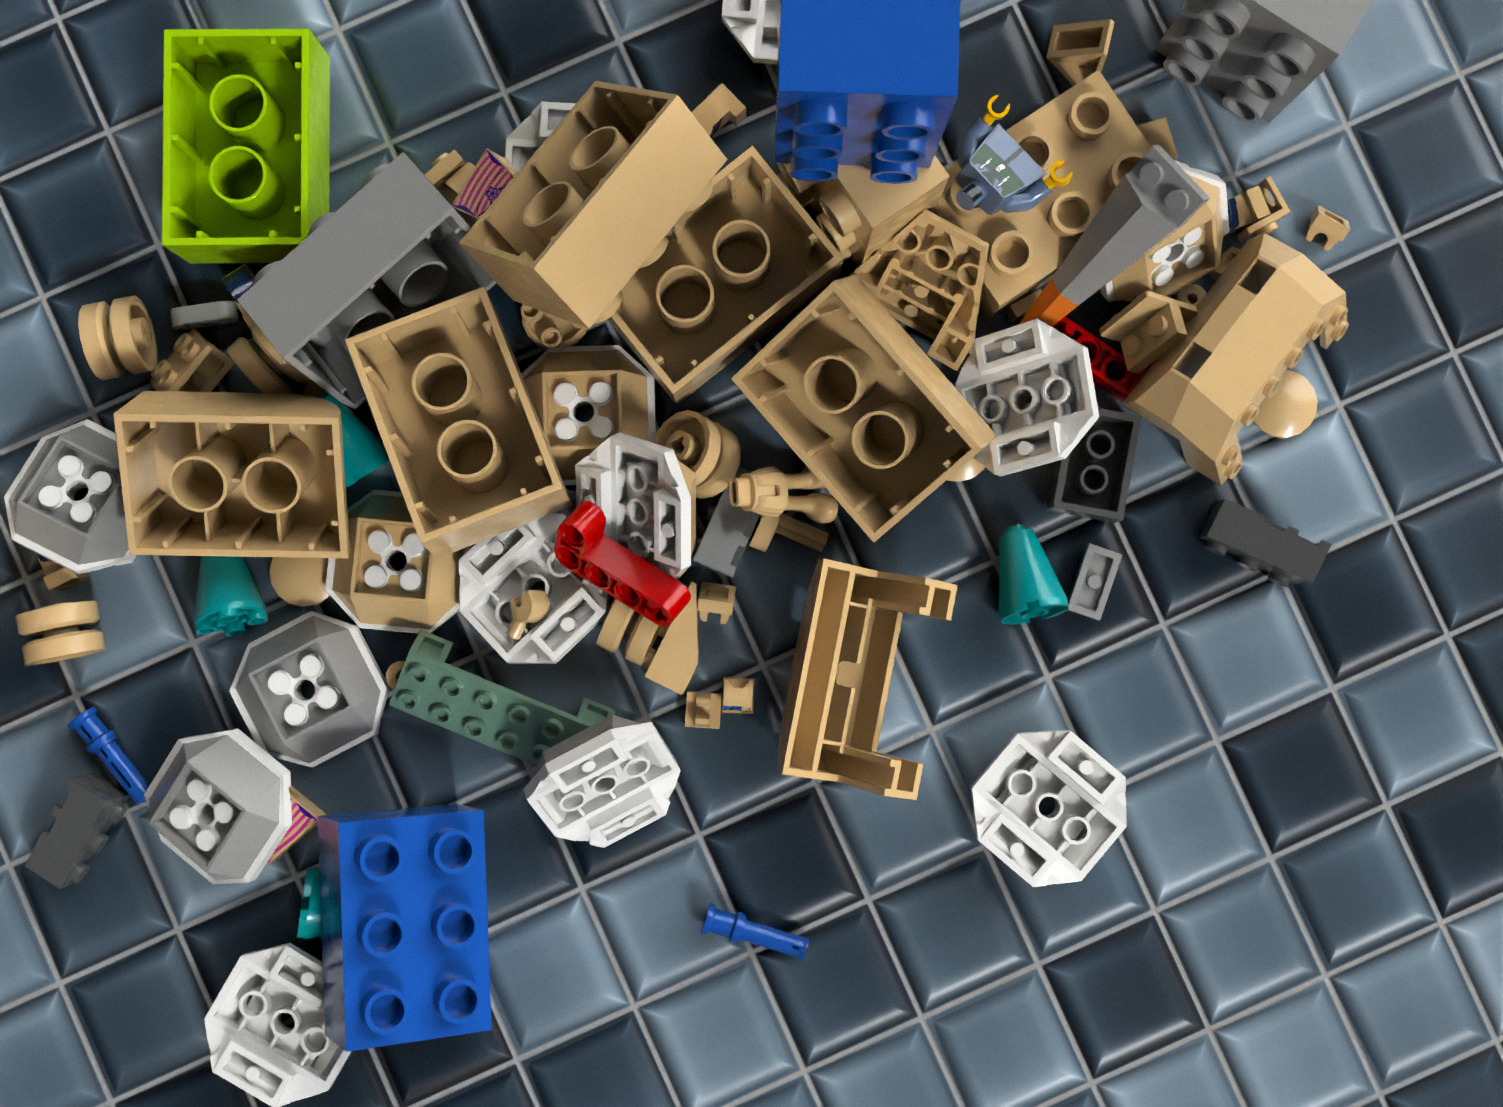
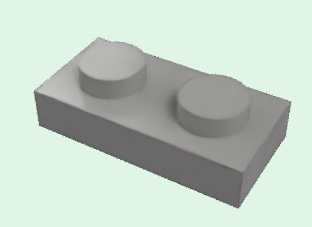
[1068,543,1122,621]

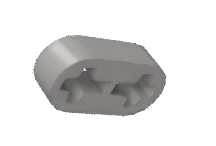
[170,301,239,330]

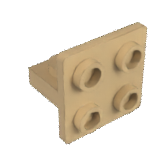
[1099,291,1198,374]
[150,328,235,392]

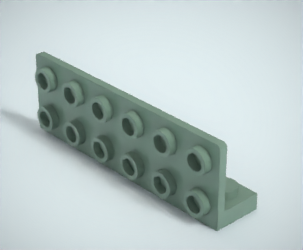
[389,630,616,766]

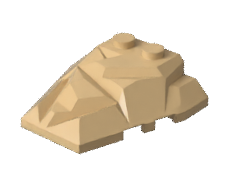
[849,209,989,371]

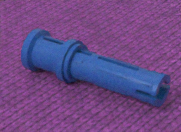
[68,707,150,806]
[700,903,809,960]

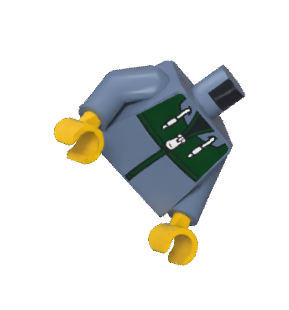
[955,95,1073,215]

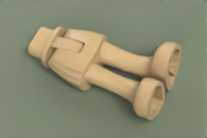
[729,466,838,524]

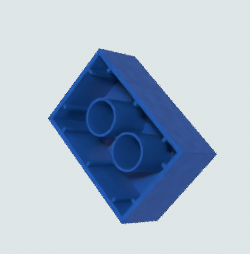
[774,0,960,184]
[318,804,492,1052]

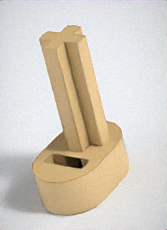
[748,513,829,553]

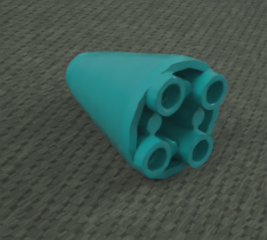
[194,556,268,637]

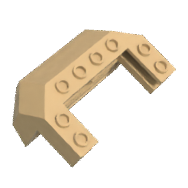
[1122,233,1349,486]
[777,558,958,800]

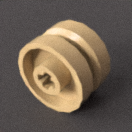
[78,295,157,380]
[227,323,311,394]
[653,410,741,499]
[596,598,662,666]
[15,601,107,666]

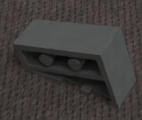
[692,467,760,579]
[1198,499,1332,587]
[25,772,130,889]

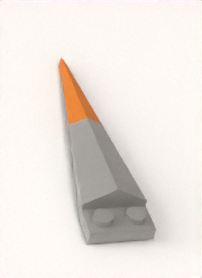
[1019,144,1210,327]

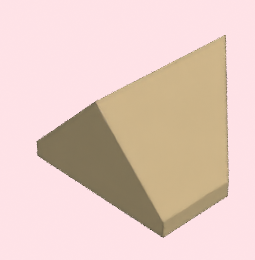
[1046,19,1114,86]

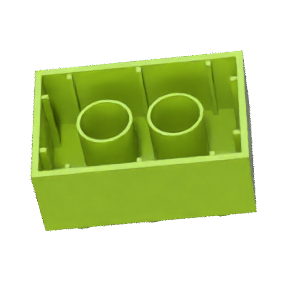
[162,29,330,264]

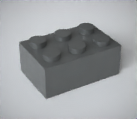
[1046,408,1142,523]

